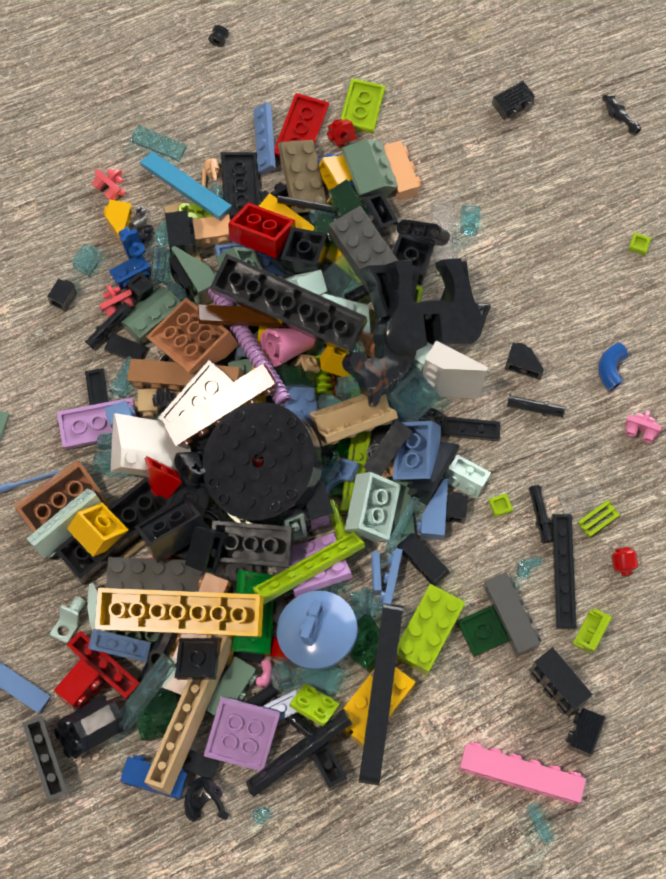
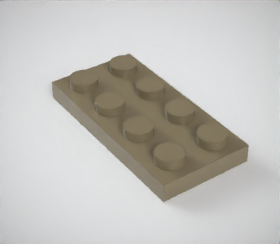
[278,140,327,214]

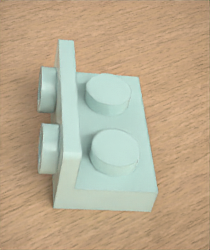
[443,455,491,498]

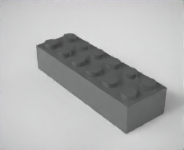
[106,557,228,592]

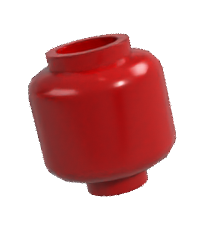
[611,547,639,576]

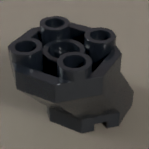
[54,695,123,759]

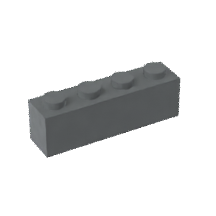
[483,572,541,657]
[22,716,71,804]

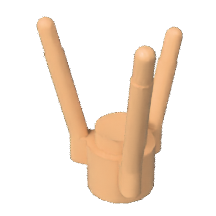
[202,159,222,187]

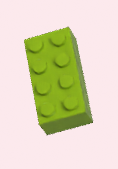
[396,584,466,676]

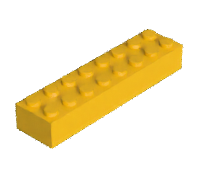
[95,588,264,637]

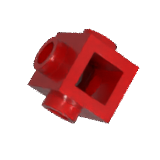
[327,118,357,147]

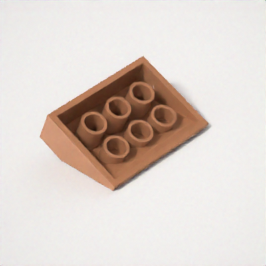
[146,298,239,374]
[12,460,111,549]

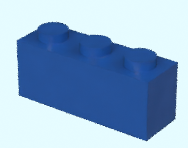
[120,755,188,800]

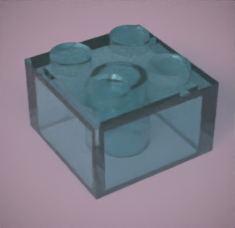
[386,369,441,422]

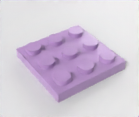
[284,533,352,597]
[204,696,280,771]

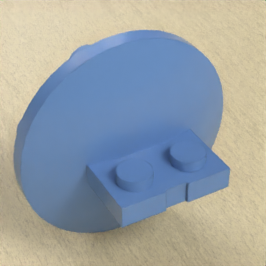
[277,591,358,670]

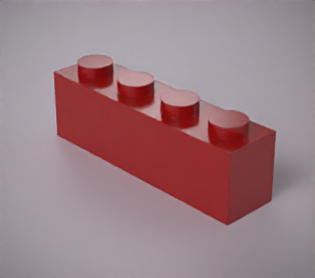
[67,630,142,702]

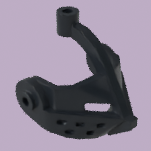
[184,777,229,822]

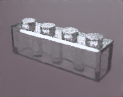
[431,202,462,277]

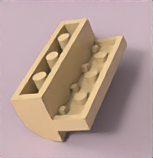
[309,394,398,446]

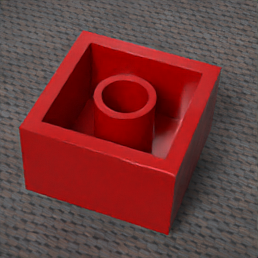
[53,659,104,711]

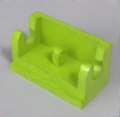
[572,608,612,655]

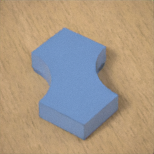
[321,457,359,495]

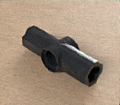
[137,633,178,689]

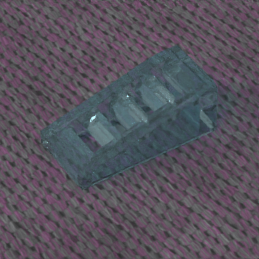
[109,356,132,398]

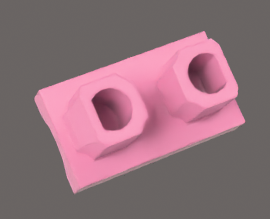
[624,410,662,444]

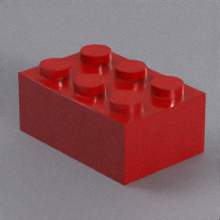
[228,203,296,258]

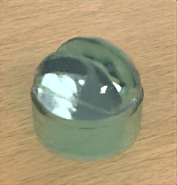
[252,806,270,825]

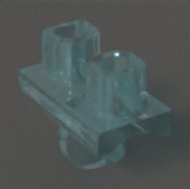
[351,587,383,627]

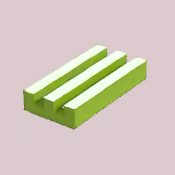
[577,500,620,538]

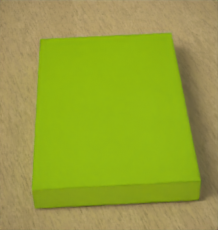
[340,78,386,134]

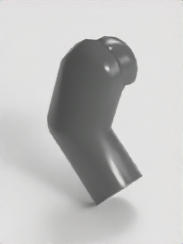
[129,206,147,230]

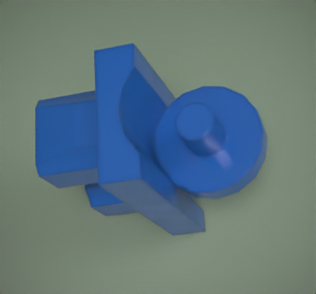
[118,227,146,260]

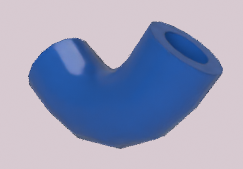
[598,342,628,392]

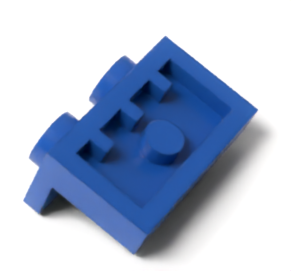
[109,256,153,290]

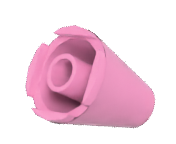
[260,328,316,367]

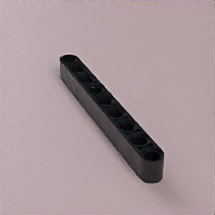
[358,603,403,786]

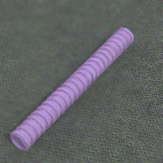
[208,289,291,406]

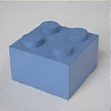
[271,386,318,429]

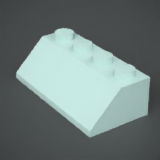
[26,488,102,559]

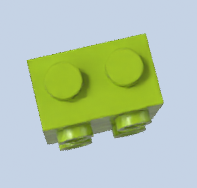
[289,683,339,726]

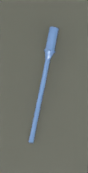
[0,463,84,493]

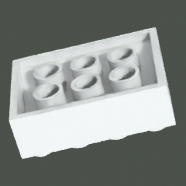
[420,341,488,399]
[111,413,191,476]

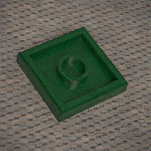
[456,605,510,658]

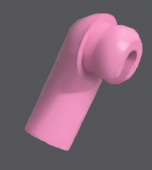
[256,659,274,688]

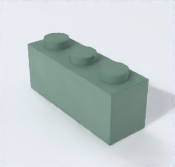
[205,657,258,718]

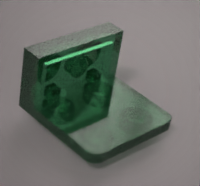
[349,613,380,673]
[135,689,177,741]

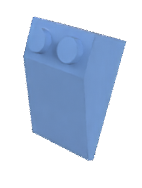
[393,421,441,480]

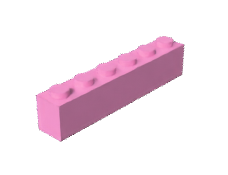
[459,742,586,805]

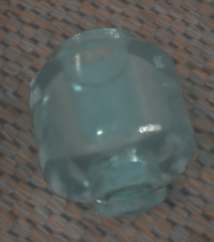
[270,661,298,693]

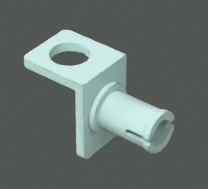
[50,596,85,643]

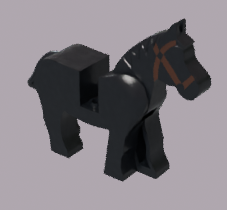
[342,258,491,407]

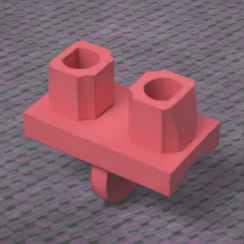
[92,169,127,200]
[99,285,134,317]

